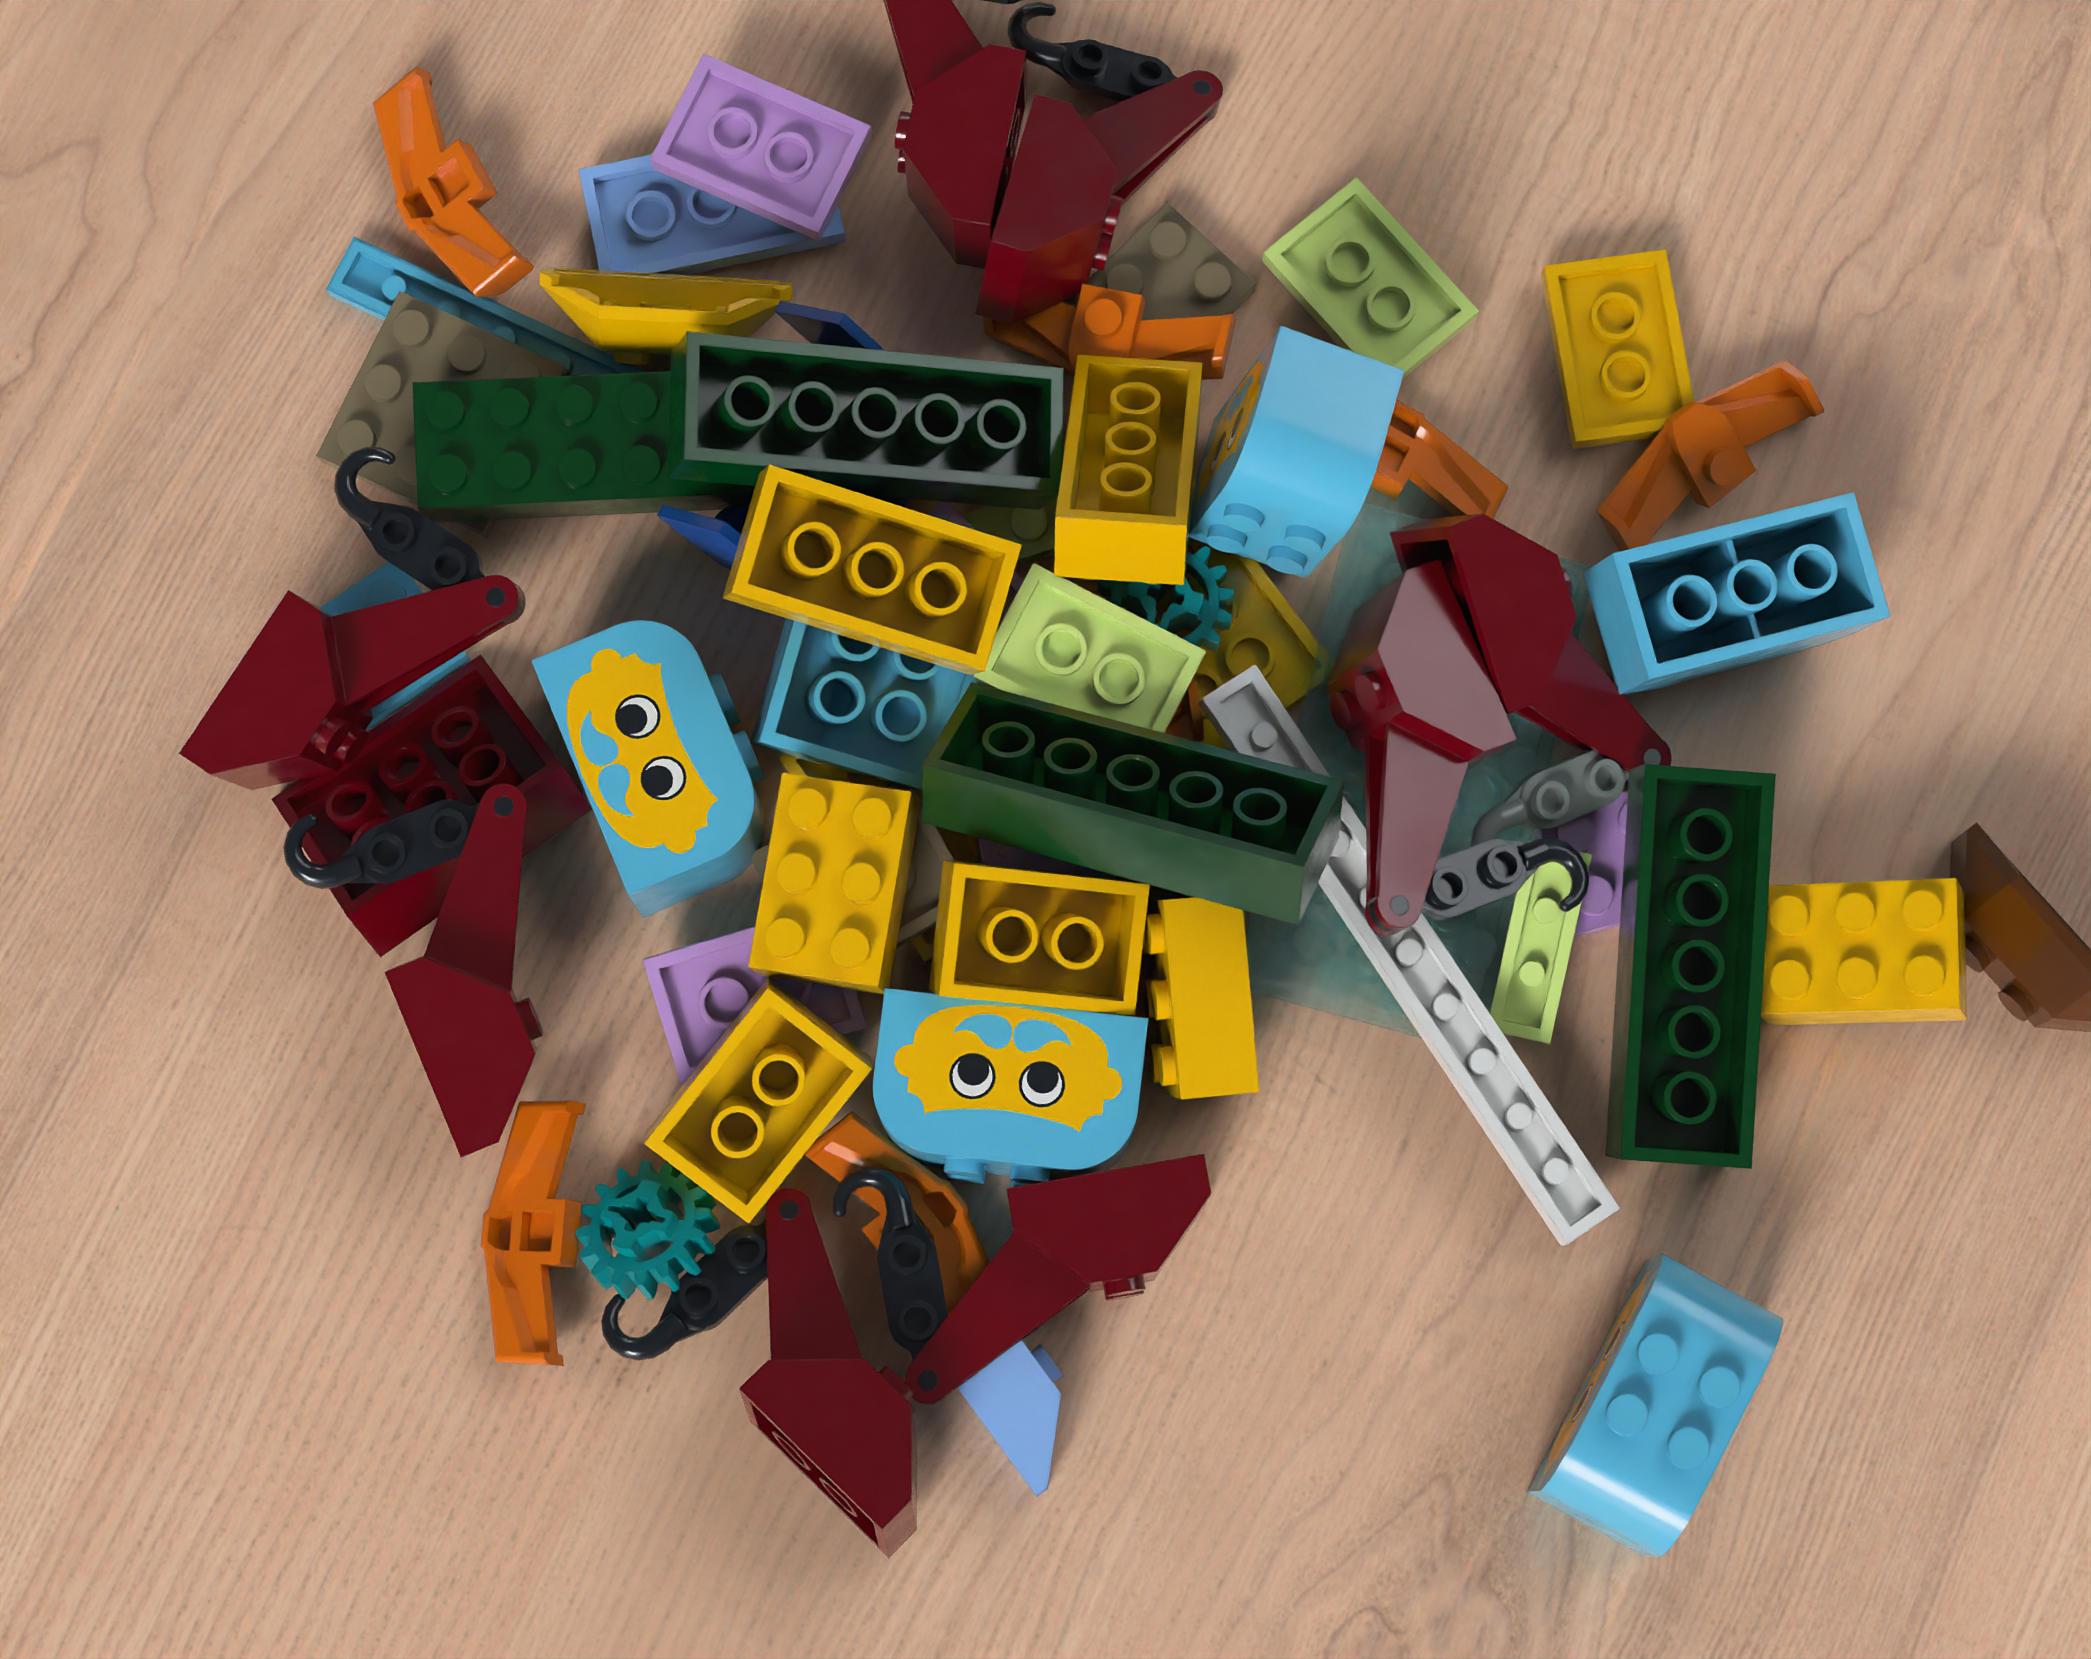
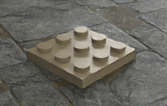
[316,291,569,538]

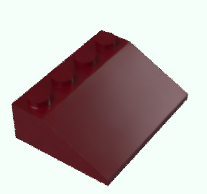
[272,655,592,957]

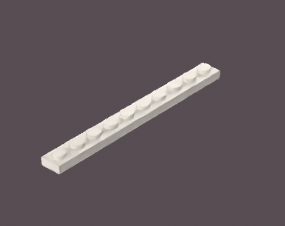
[1198,665,1620,1246]

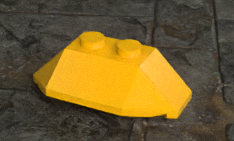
[539,267,793,364]

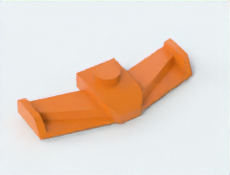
[373,66,534,297]
[983,284,1237,380]
[1596,360,1824,552]
[1370,399,1508,519]
[480,1100,586,1366]
[804,1111,990,1315]

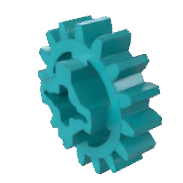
[1097,546,1234,652]
[575,1160,720,1300]

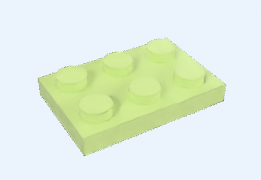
[1262,177,1479,380]
[973,563,1206,733]

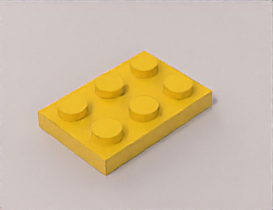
[1541,249,1695,449]

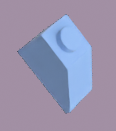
[958,1340,1063,1497]

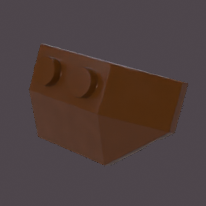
[1950,822,2091,1032]

